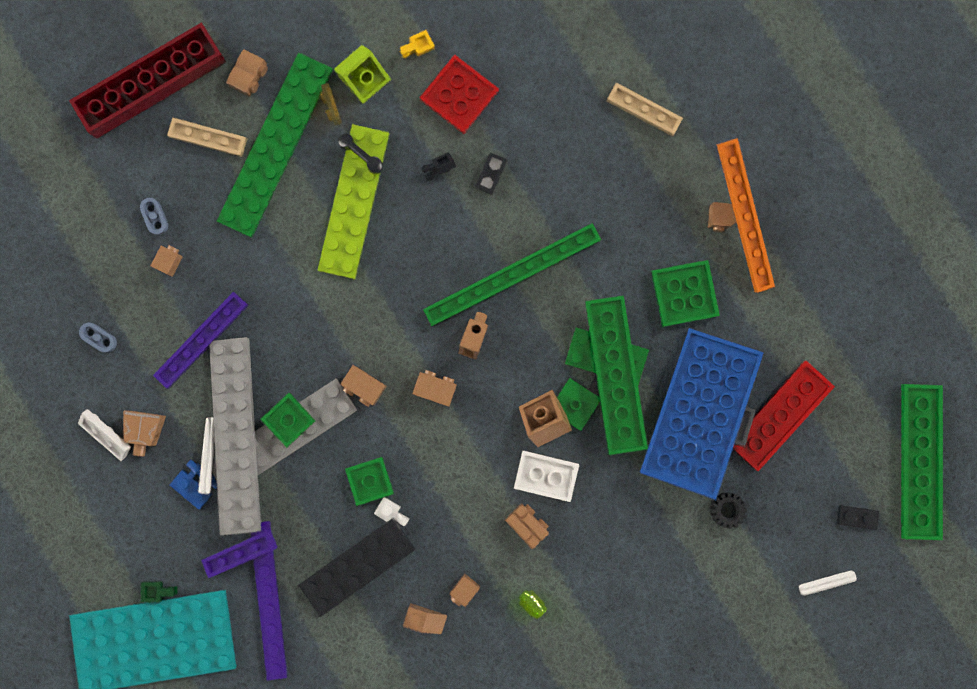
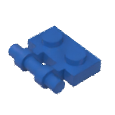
[170,460,217,510]

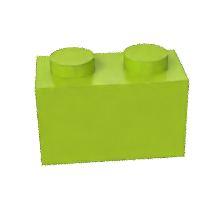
[334,45,391,104]

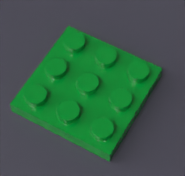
[651,260,720,327]

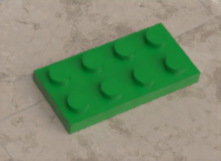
[565,327,649,385]

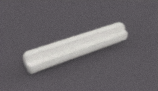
[799,571,857,596]

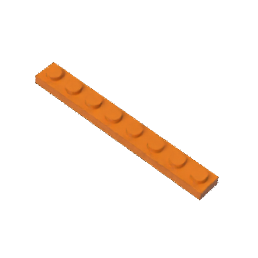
[717,138,775,293]

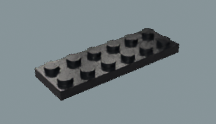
[298,517,415,617]

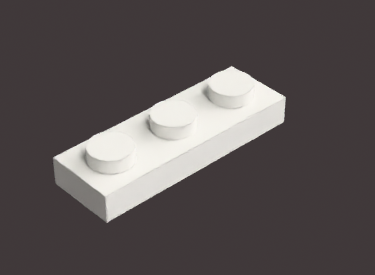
[78,409,131,461]

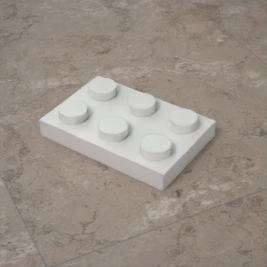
[514,451,579,502]

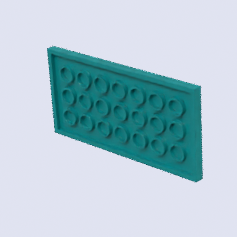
[69,590,237,689]

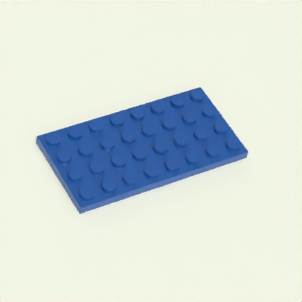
[640,328,763,500]

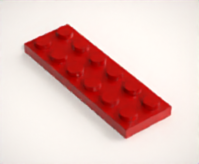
[733,361,835,471]

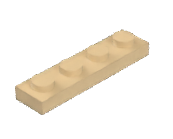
[607,83,683,136]
[167,118,247,157]

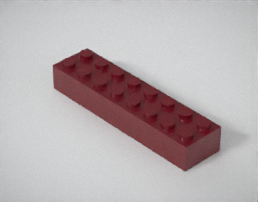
[69,22,226,139]

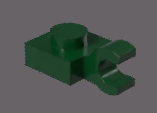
[141,581,178,602]

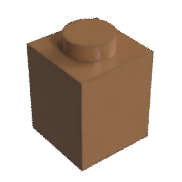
[151,245,183,277]
[450,573,480,607]

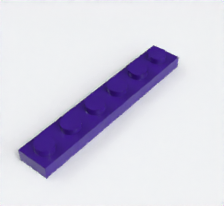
[153,292,249,389]

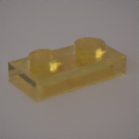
[320,83,342,125]

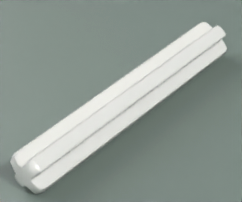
[198,417,215,494]

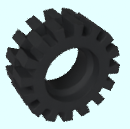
[709,493,747,529]

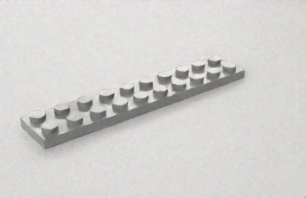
[210,337,261,535]

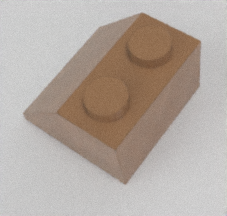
[519,390,572,447]

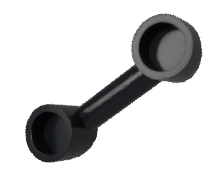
[338,134,383,174]

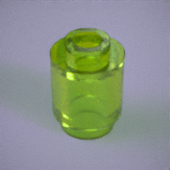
[518,590,547,619]

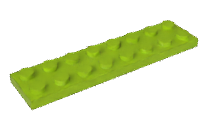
[318,124,389,279]

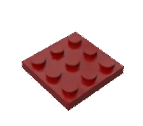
[420,55,499,134]

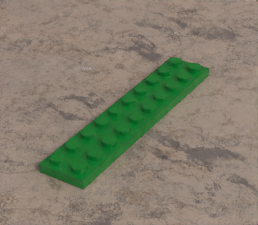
[217,53,333,238]

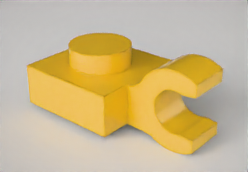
[400,30,435,58]

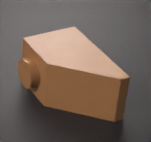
[708,202,736,232]
[403,603,447,634]

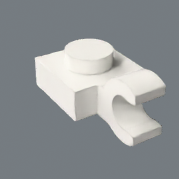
[374,497,409,526]

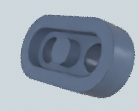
[140,198,168,235]
[79,323,117,353]

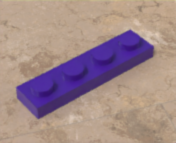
[201,530,278,578]

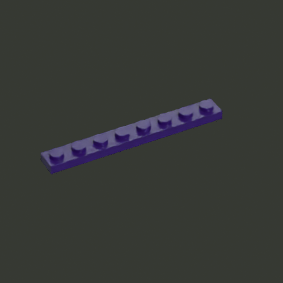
[251,521,287,680]

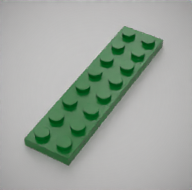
[585,296,648,455]
[901,384,943,540]

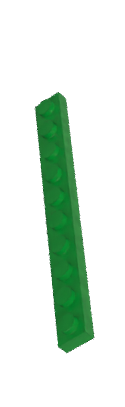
[423,223,601,327]

